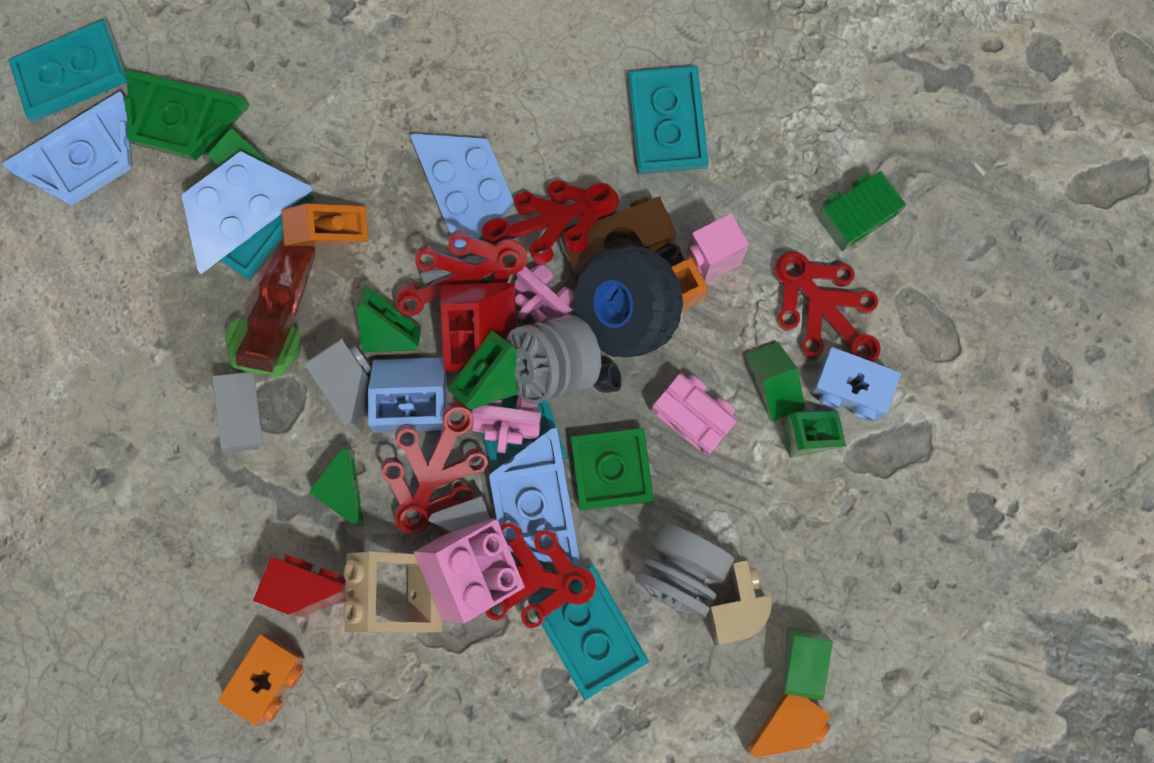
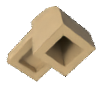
[709,560,772,645]

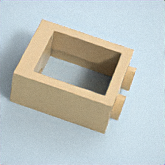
[343,551,443,633]

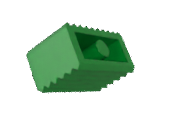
[818,171,907,251]

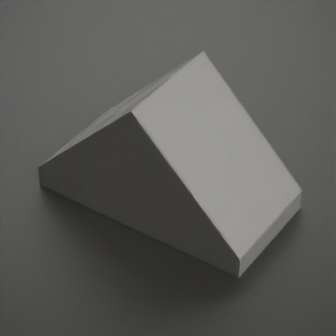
[428,496,491,533]

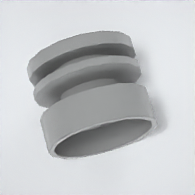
[505,315,601,404]
[635,523,734,618]

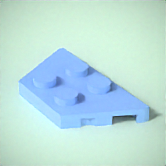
[2,91,132,206]
[410,134,514,259]
[181,151,313,274]
[489,428,581,567]

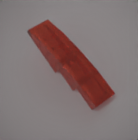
[235,241,316,373]

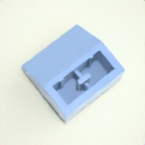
[368,358,447,433]

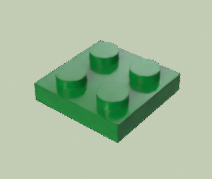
[571,428,654,512]

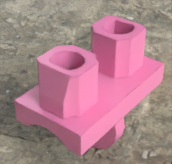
[515,264,575,323]
[472,397,541,453]

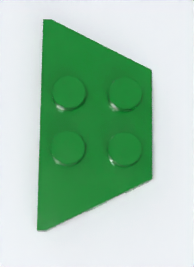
[124,69,250,161]

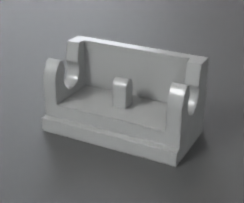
[212,372,263,455]

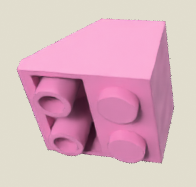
[414,519,525,624]

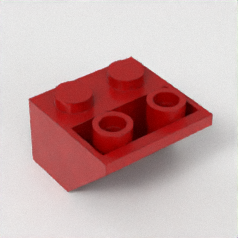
[440,283,516,371]
[253,553,354,617]

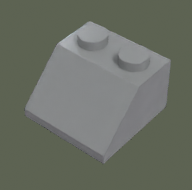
[304,339,371,438]

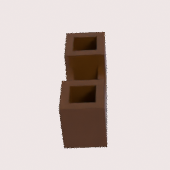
[560,196,677,284]

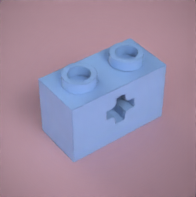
[811,347,901,421]

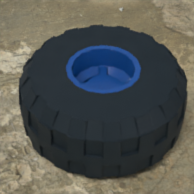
[574,246,683,358]

